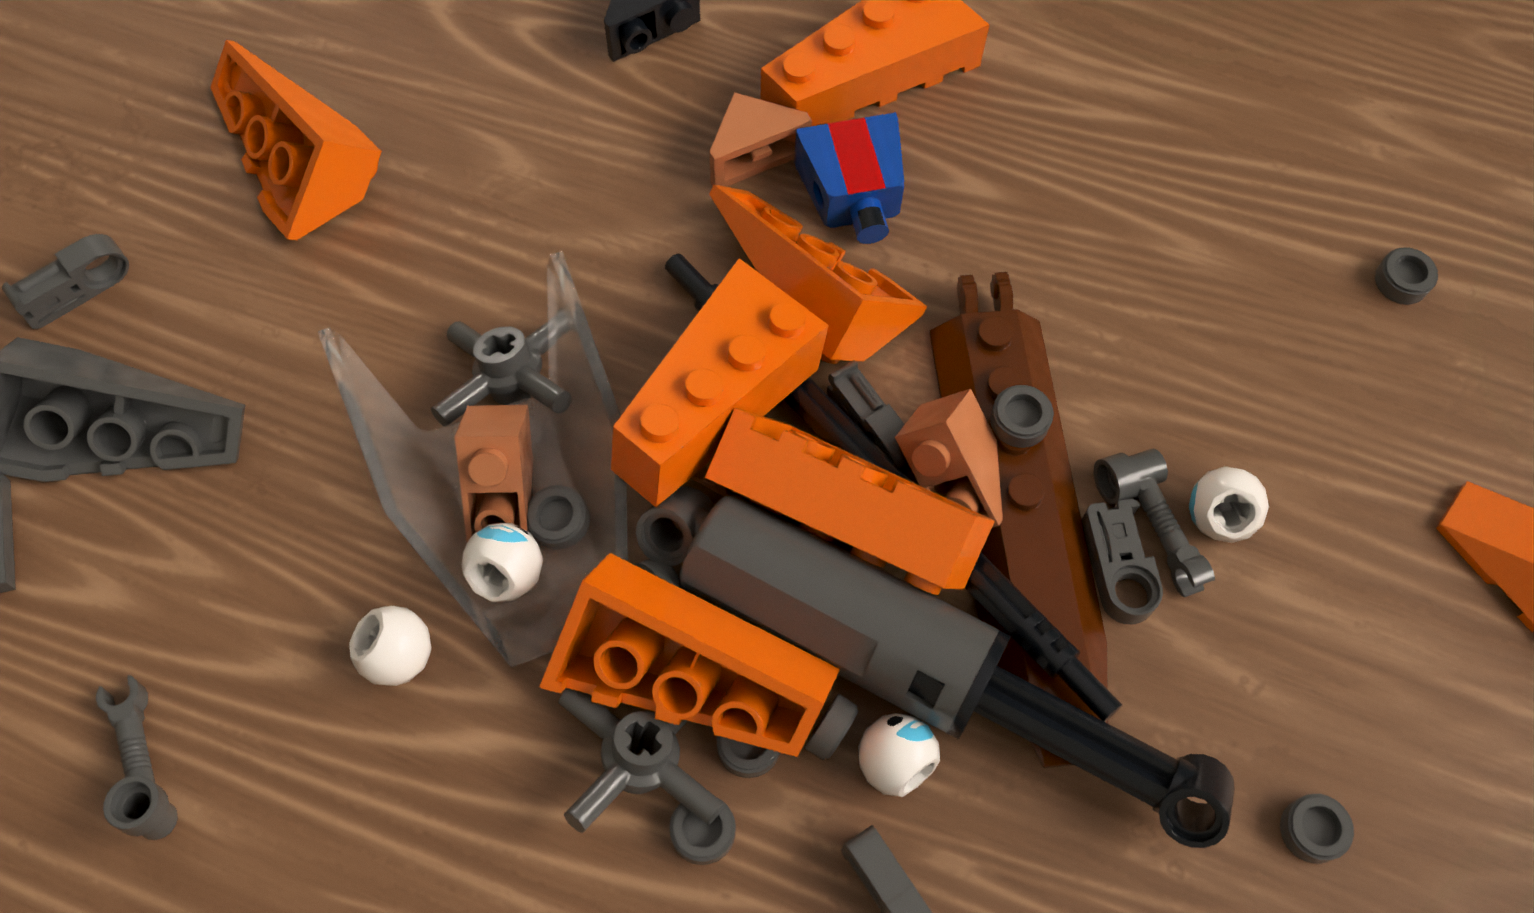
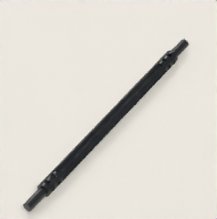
[665,253,1122,722]

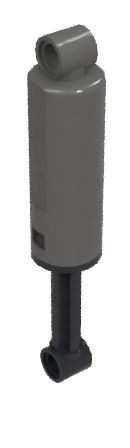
[636,486,1235,848]

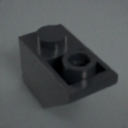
[604,0,700,62]

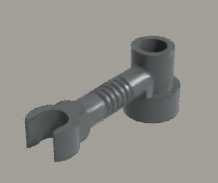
[1093,449,1215,597]
[96,675,178,840]

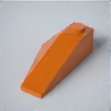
[210,40,382,240]

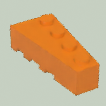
[611,258,829,507]

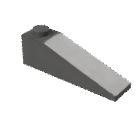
[0,337,246,482]

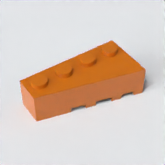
[760,0,990,126]
[704,408,995,595]
[539,553,840,757]

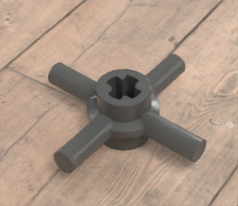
[431,308,581,427]
[558,688,724,833]

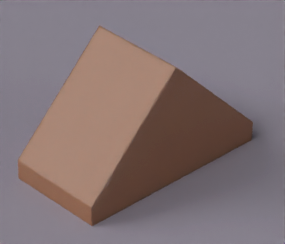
[709,92,812,187]

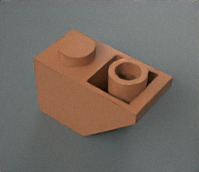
[895,389,1003,528]
[455,405,533,542]

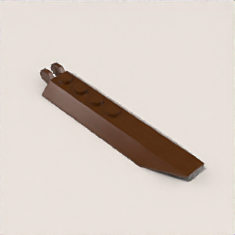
[929,272,1108,768]

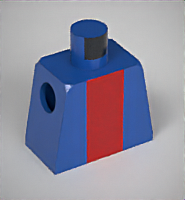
[794,112,904,244]

